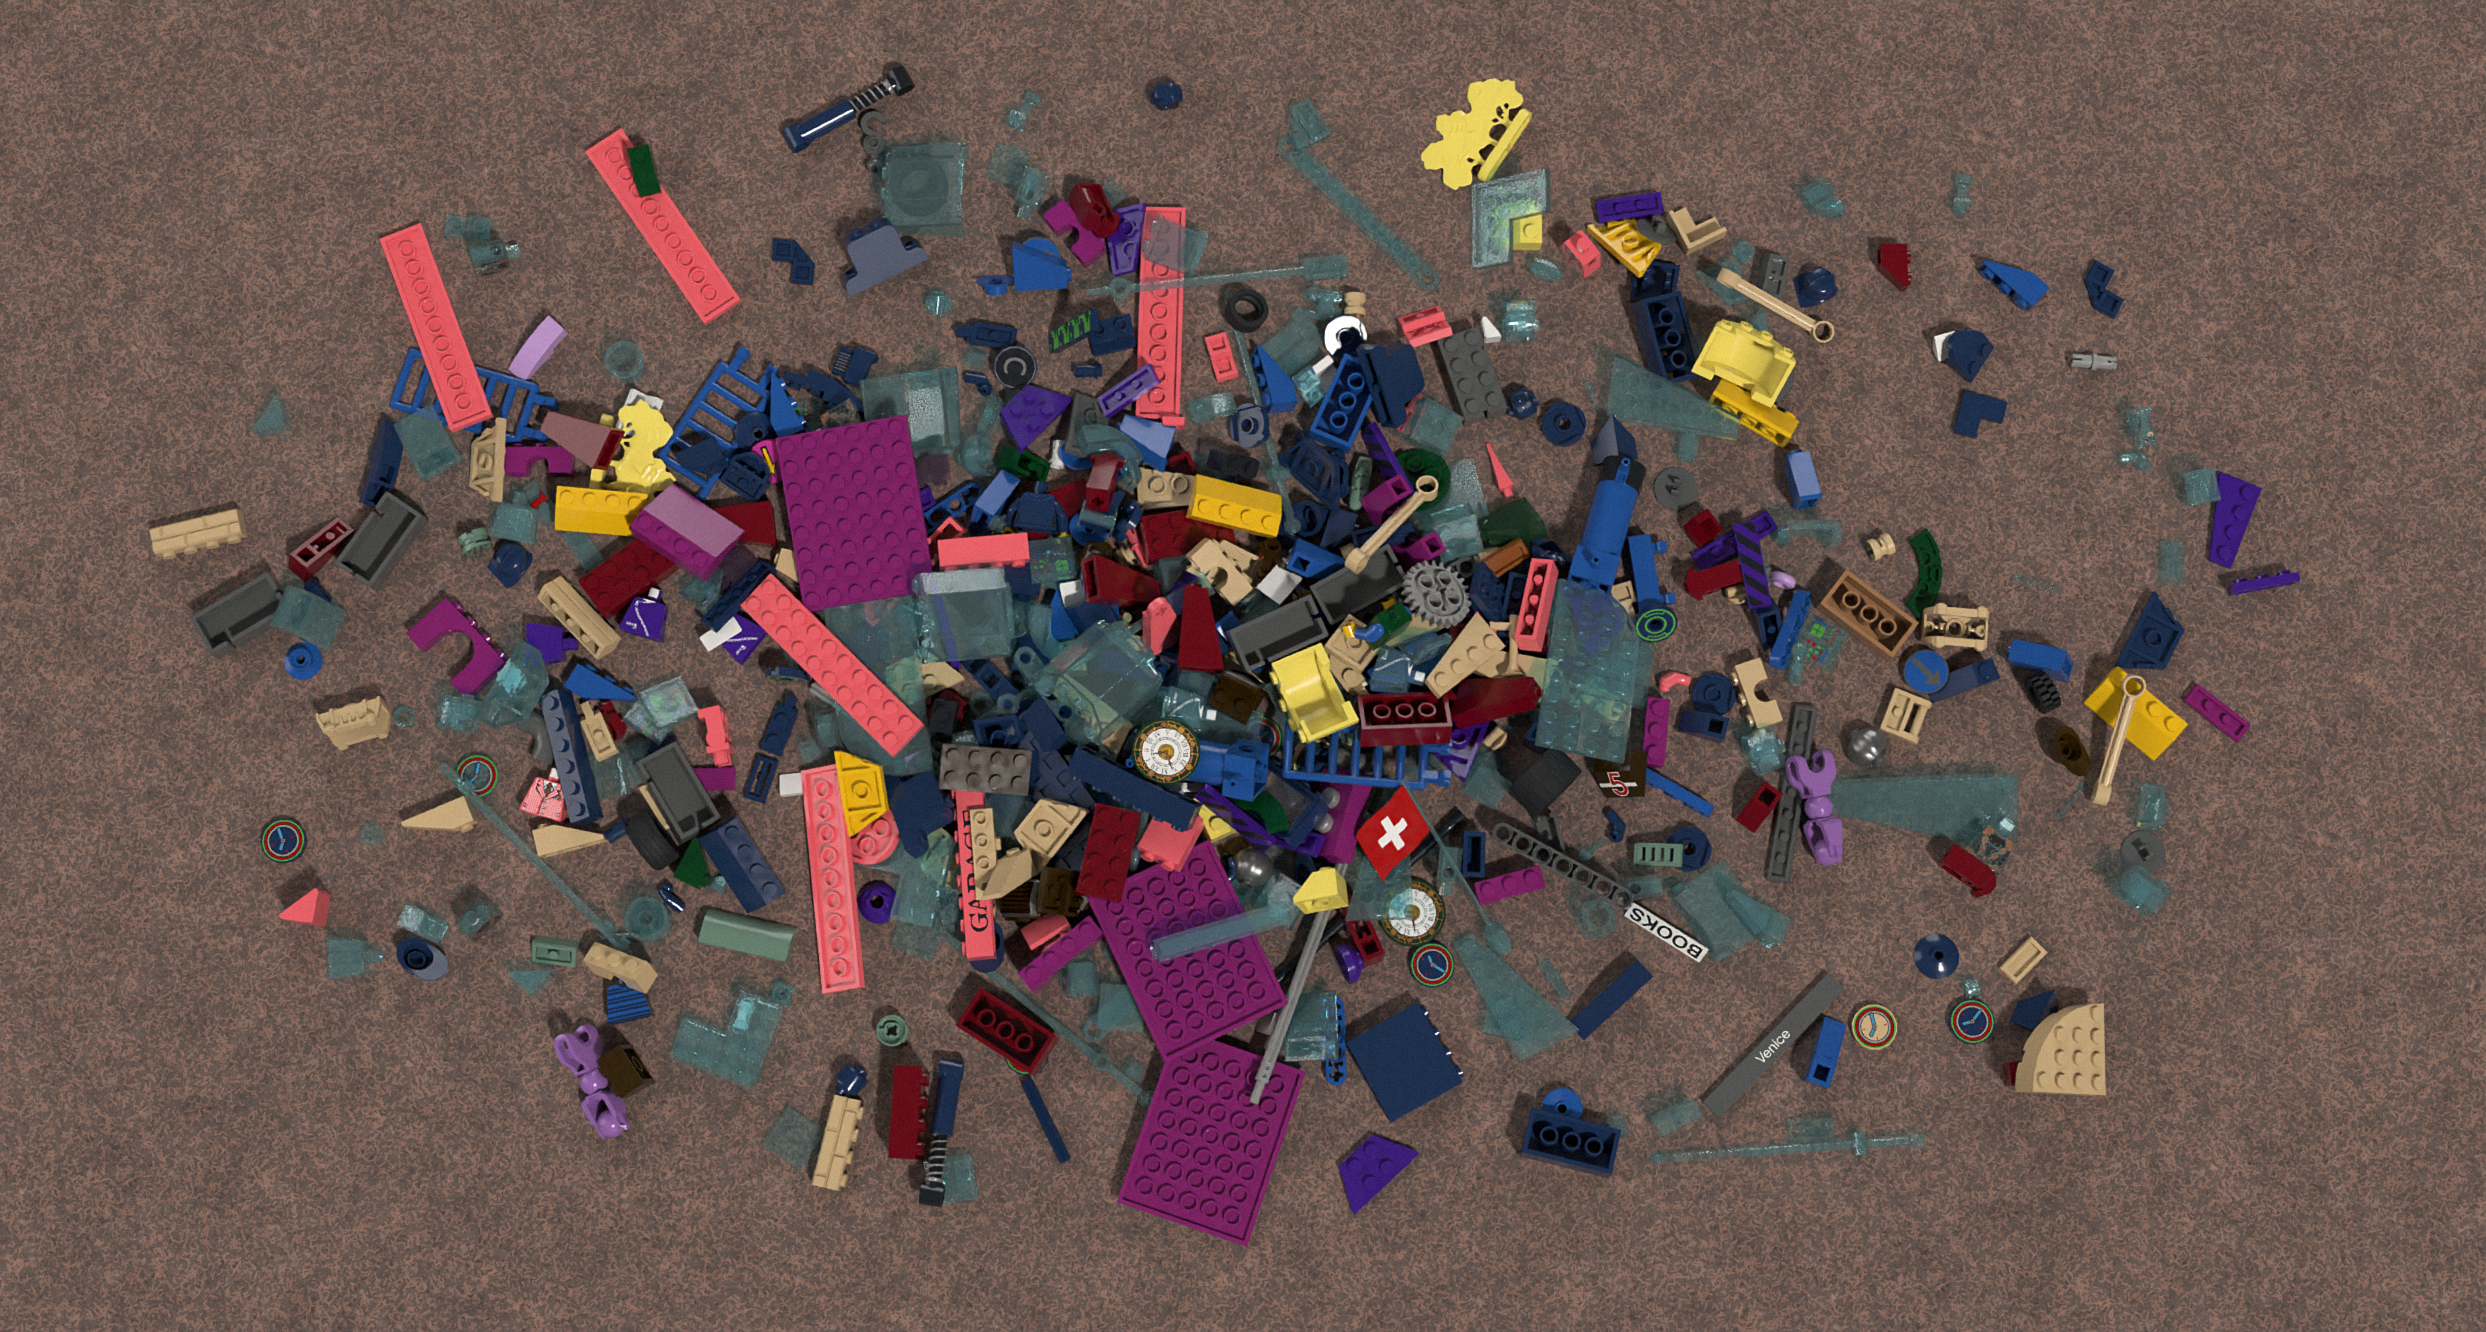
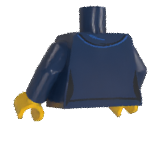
[1002,481,1071,544]

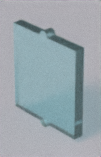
[986,142,1031,187]
[1462,763,1513,811]

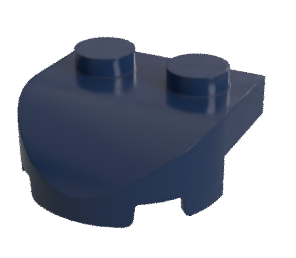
[1945,328,1994,383]
[720,452,772,503]

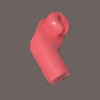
[1658,672,1691,692]

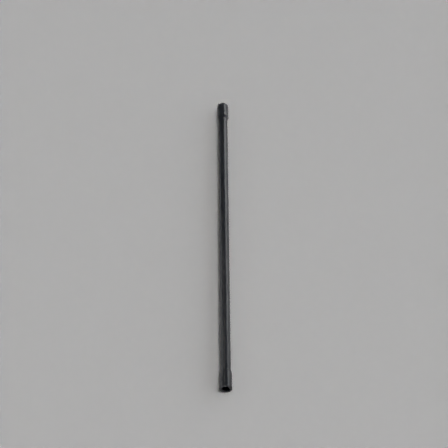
[1156,809,1467,1082]

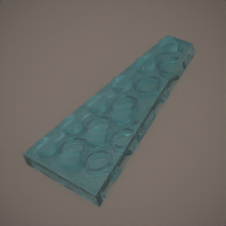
[1606,354,1741,441]
[1345,787,1413,921]
[1452,933,1579,1063]

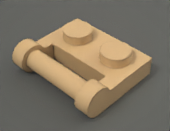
[1879,688,1932,745]

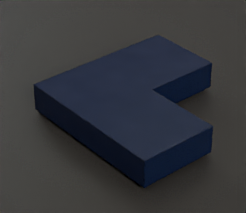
[1953,391,2008,439]

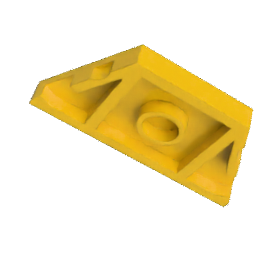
[1587,218,1661,278]
[834,750,889,837]

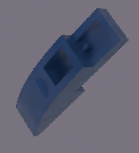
[783,369,867,419]
[359,419,404,509]
[961,649,1032,717]

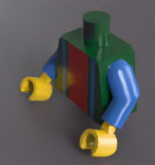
[1342,596,1413,651]

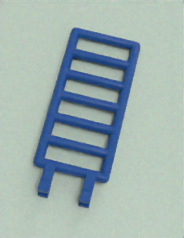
[655,346,780,503]
[389,348,560,444]
[1282,721,1452,791]

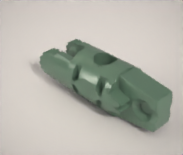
[1349,456,1373,514]

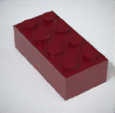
[1138,509,1236,566]
[578,539,680,620]
[1355,692,1452,747]
[1075,803,1141,904]
[955,987,1059,1077]
[888,1065,930,1160]

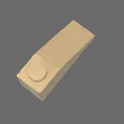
[401,796,478,833]
[532,823,608,859]
[982,847,1037,900]

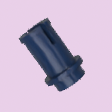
[1075,362,1103,379]
[304,579,332,608]
[604,817,629,844]

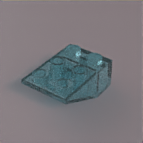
[393,403,466,482]
[270,585,347,652]
[1285,991,1339,1063]

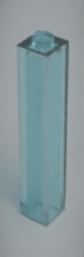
[1150,901,1291,964]

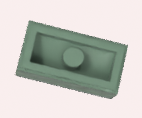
[531,935,580,968]

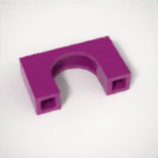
[1359,473,1447,574]
[406,598,509,701]
[1018,916,1105,994]

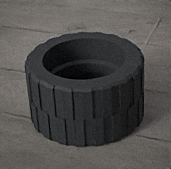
[1508,745,1582,817]

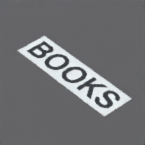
[1624,903,1709,962]

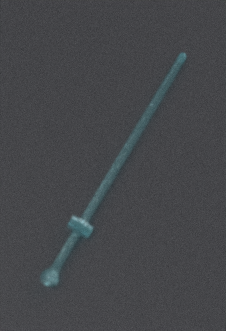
[1223,289,1301,534]
[940,930,1154,1107]
[1650,1131,1925,1163]

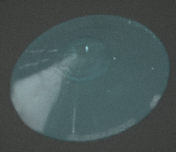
[986,793,1035,856]

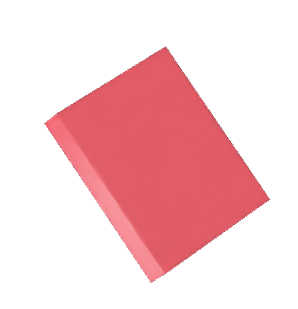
[278,888,331,927]
[1020,913,1072,955]

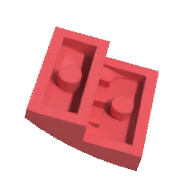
[1397,305,1453,348]

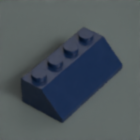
[1631,291,1701,390]
[698,814,786,914]
[1519,1108,1621,1178]

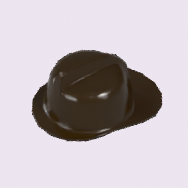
[1074,540,1118,566]
[2048,726,2091,777]

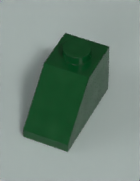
[627,144,662,198]
[997,446,1051,482]
[673,837,711,890]

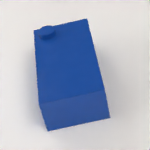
[1309,353,1373,455]

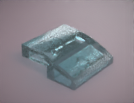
[1262,321,1323,381]
[588,750,631,801]
[924,1153,979,1207]

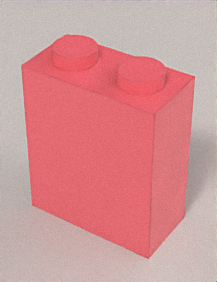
[1137,816,1204,873]

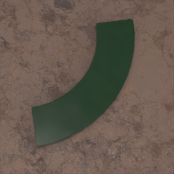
[1904,528,1942,621]
[1219,787,1290,834]

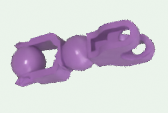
[1786,749,1843,866]
[554,1024,630,1140]

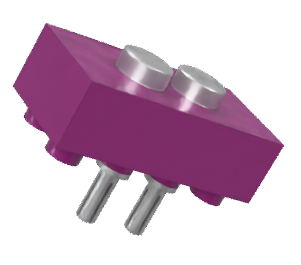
[1302,769,1372,864]

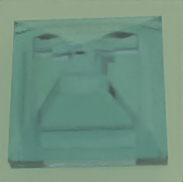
[960,344,990,373]

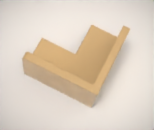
[1665,207,1727,256]

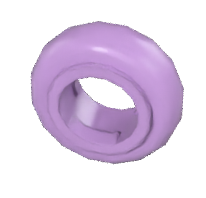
[1769,571,1796,589]

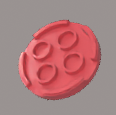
[850,803,900,865]

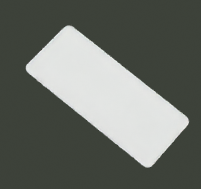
[700,617,742,651]

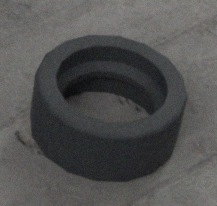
[1225,289,1269,333]

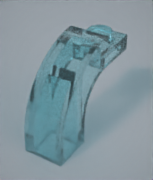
[1076,424,1143,490]
[1027,602,1091,665]

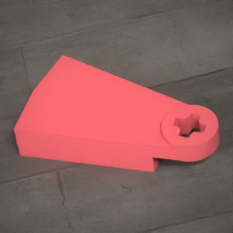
[1142,597,1181,657]

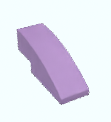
[508,315,568,381]

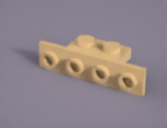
[970,808,1002,900]

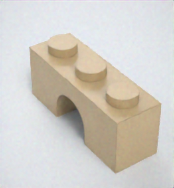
[1185,538,1253,606]
[1730,658,1783,731]
[583,942,658,994]

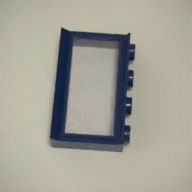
[1244,758,1330,850]

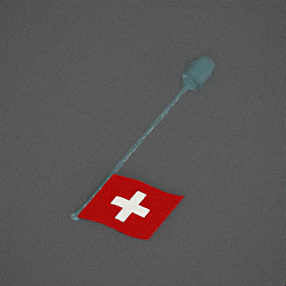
[1355,778,1514,957]

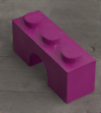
[1043,199,1106,269]
[505,443,575,477]
[1640,697,1670,769]
[1473,865,1546,907]

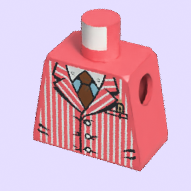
[1558,230,1601,279]
[520,768,567,824]

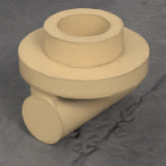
[1113,546,1136,568]
[1725,583,1747,604]
[1483,725,1507,750]

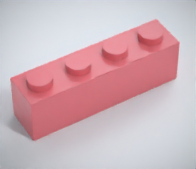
[937,532,1030,573]
[1514,558,1559,652]

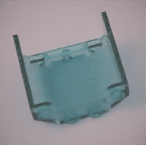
[881,141,970,238]
[859,366,961,458]
[912,567,1014,664]
[1033,620,1163,745]

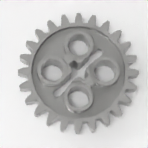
[1401,560,1471,629]

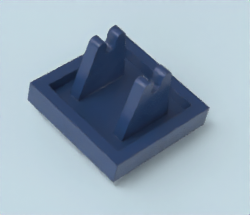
[1629,261,1680,303]
[1466,561,1506,622]

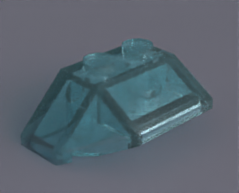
[474,639,550,728]

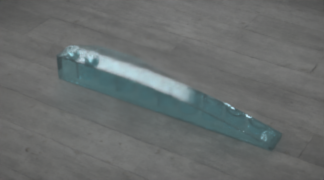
[1802,773,2019,844]

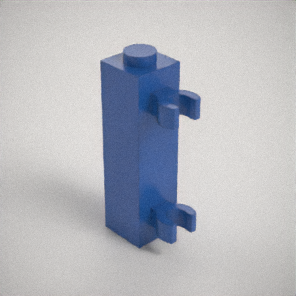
[1626,534,1676,613]

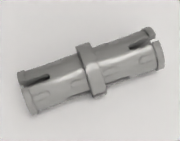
[2070,353,2117,370]

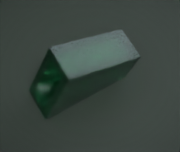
[1477,497,1548,548]

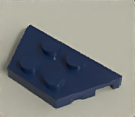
[1275,437,1340,512]
[2114,591,2185,670]

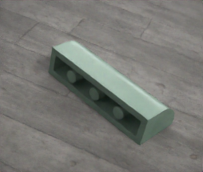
[698,909,797,963]

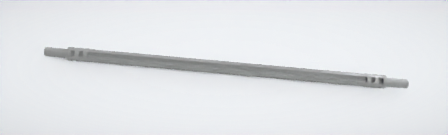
[1249,775,1376,1105]

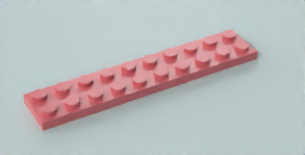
[585,128,741,325]
[1136,207,1186,421]
[380,223,494,433]
[740,573,925,757]
[801,764,865,994]

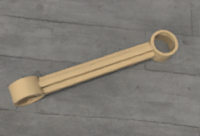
[1716,268,1834,343]
[1345,476,1438,574]
[2091,674,2146,806]

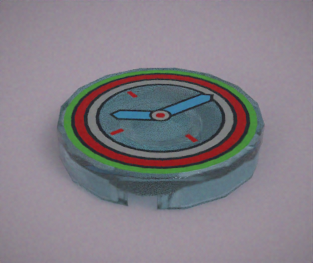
[455,754,500,799]

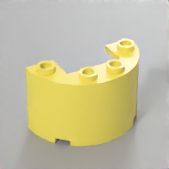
[1691,319,1796,407]
[1269,643,1359,744]

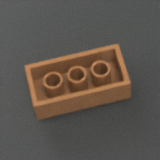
[1816,569,1919,662]

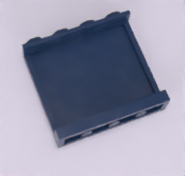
[1346,1002,1464,1123]

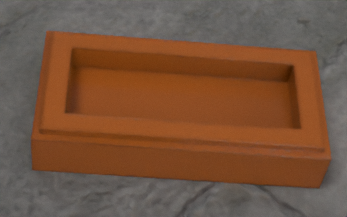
[1481,537,1531,577]

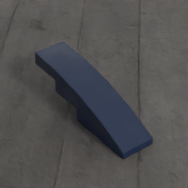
[1568,959,1653,1040]

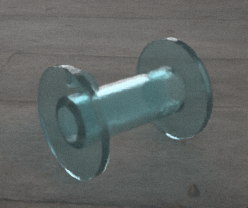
[1076,500,1118,537]

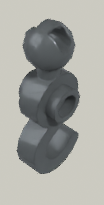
[861,111,887,175]

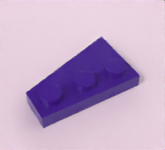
[1107,202,1147,277]

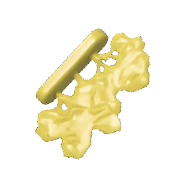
[1421,78,1532,190]
[589,399,676,505]

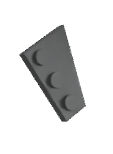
[1064,393,1105,460]

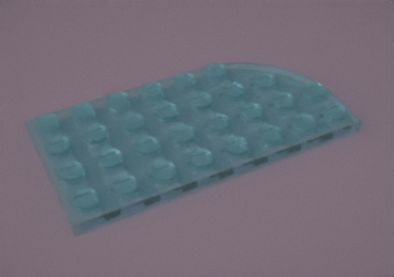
[1535,578,1639,764]
[824,595,934,776]

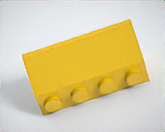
[1707,378,1799,448]
[1186,474,1282,538]
[555,485,648,537]
[2084,666,2188,761]

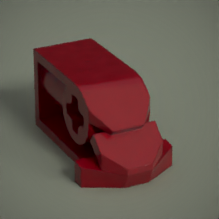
[1067,183,1120,238]
[1086,452,1124,512]
[1683,560,1744,601]
[1938,844,1996,898]

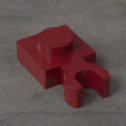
[599,699,627,741]

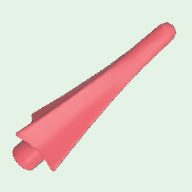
[1486,443,1514,499]

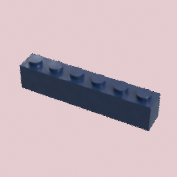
[539,689,604,825]
[1066,746,1203,832]

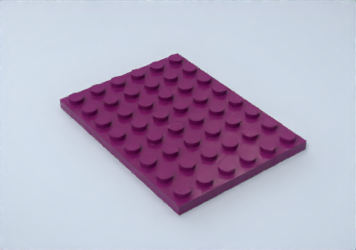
[776,415,937,612]
[1087,839,1289,1063]
[1117,1040,1306,1247]

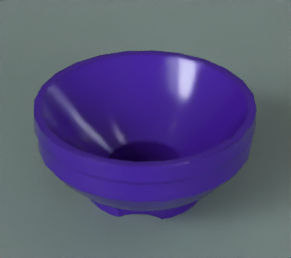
[858,883,899,924]
[1334,944,1364,985]

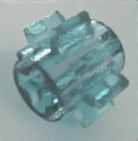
[925,290,952,317]

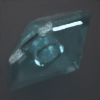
[679,567,723,616]

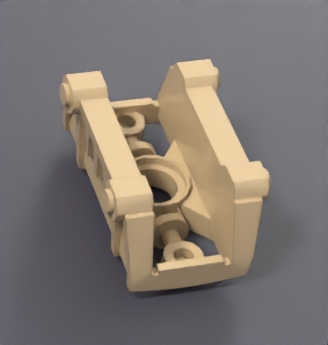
[1921,603,1989,652]
[316,696,391,750]

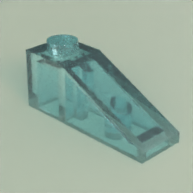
[1722,890,1791,948]

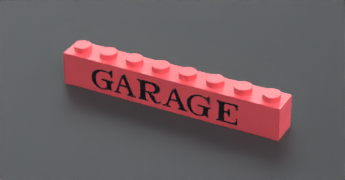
[951,790,997,961]

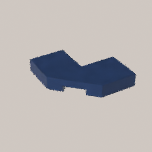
[772,239,815,286]
[2084,260,2124,319]

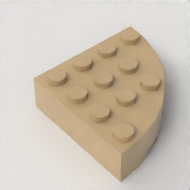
[2015,1003,2106,1096]

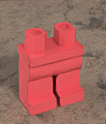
[697,705,735,768]

